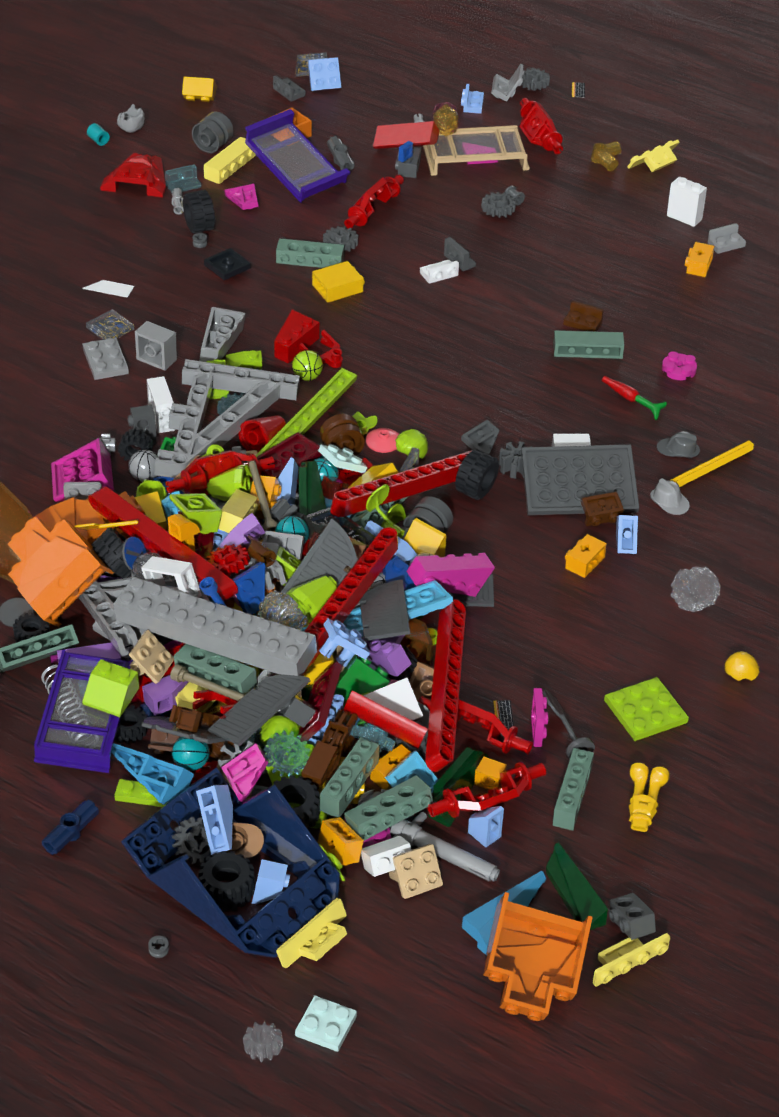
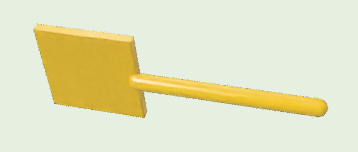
[74,520,138,530]

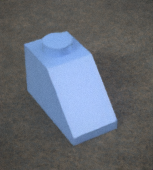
[616,515,638,554]
[468,806,504,847]
[252,859,290,905]

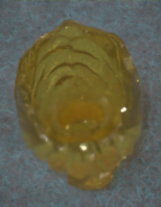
[433,104,458,136]

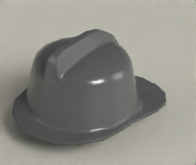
[656,431,700,458]

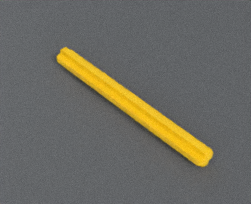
[670,440,754,487]

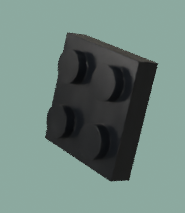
[204,248,251,280]

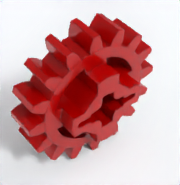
[206,544,250,576]

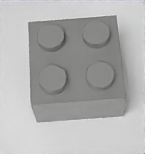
[135,321,177,371]

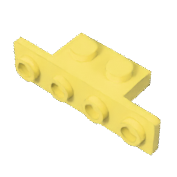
[627,140,680,172]
[276,898,347,968]
[593,933,670,987]

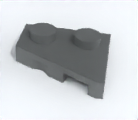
[461,420,500,454]

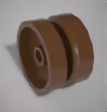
[320,414,365,456]

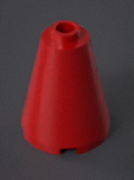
[238,415,286,453]

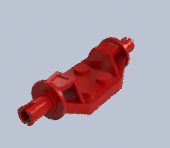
[519,98,563,154]
[344,175,404,228]
[165,450,275,495]
[418,696,533,754]
[427,762,547,818]

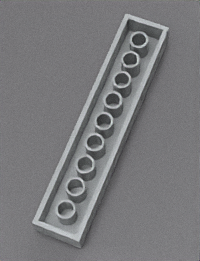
[113,577,317,676]

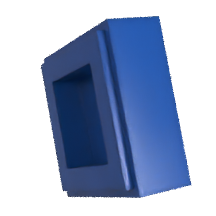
[398,141,413,162]

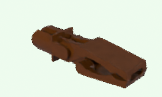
[301,709,358,786]

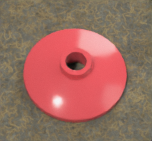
[366,428,399,453]

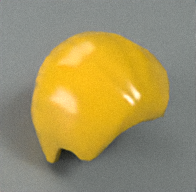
[725,651,760,681]

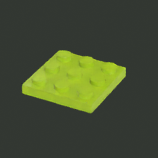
[604,677,689,741]

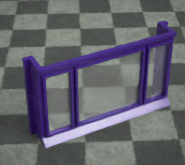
[245,109,350,203]
[34,650,133,773]

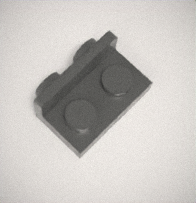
[273,75,306,101]
[444,237,476,271]

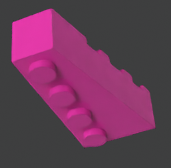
[406,553,495,597]

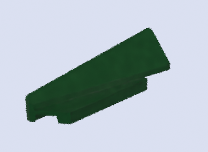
[299,461,327,530]
[428,747,489,827]
[546,842,608,930]

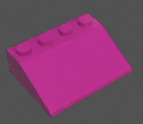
[51,438,114,502]

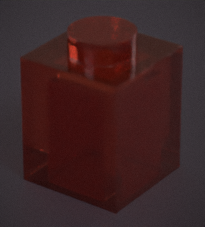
[321,476,349,500]

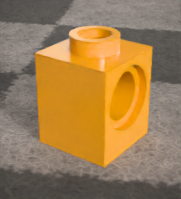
[474,756,507,790]

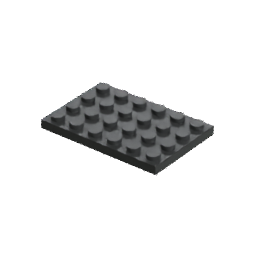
[521,445,639,515]

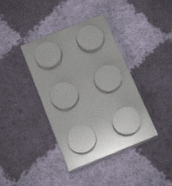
[82,338,129,380]

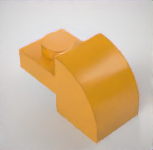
[168,514,200,552]

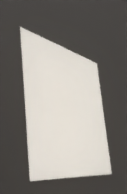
[82,280,134,297]

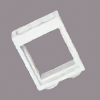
[147,376,175,433]
[141,556,202,598]

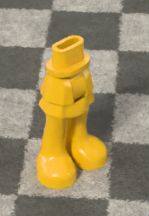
[629,763,670,832]

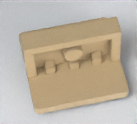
[129,630,174,684]
[389,844,443,899]

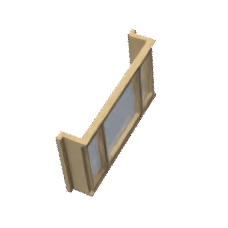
[423,125,529,176]

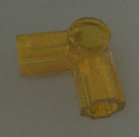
[591,141,621,171]

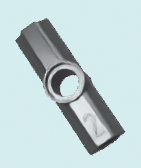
[327,136,354,171]

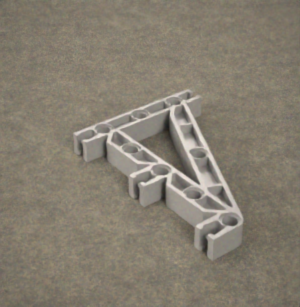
[155,359,300,478]
[79,556,286,657]

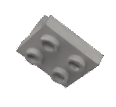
[262,531,304,561]

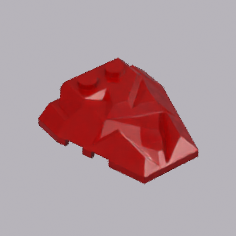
[100,153,166,197]

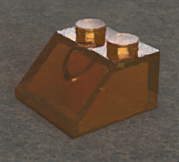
[399,618,433,665]

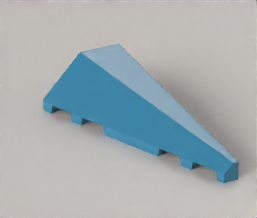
[112,743,194,805]
[462,871,546,956]

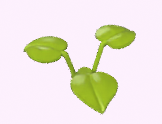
[347,484,406,539]

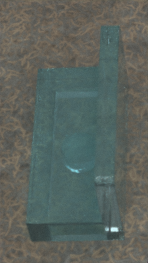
[165,164,202,193]

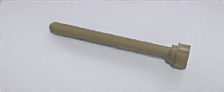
[249,461,278,532]
[170,664,245,701]

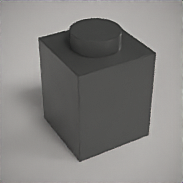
[280,695,316,728]

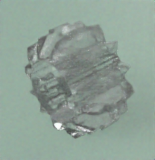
[243,1021,283,1063]

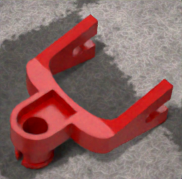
[299,330,343,368]
[192,690,238,719]

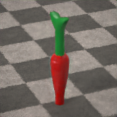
[602,376,667,420]

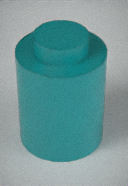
[87,123,110,146]

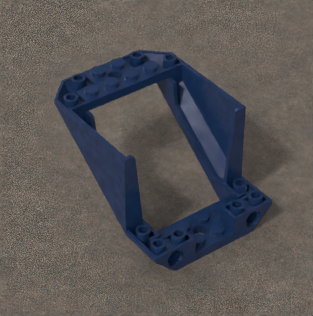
[121,767,340,958]

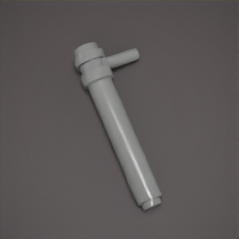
[390,812,500,882]

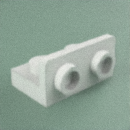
[420,260,459,283]

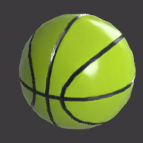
[292,350,323,381]

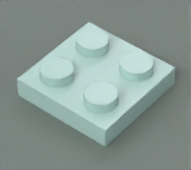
[318,444,367,473]
[295,996,357,1052]

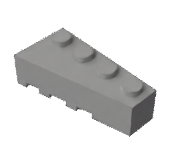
[199,307,246,362]

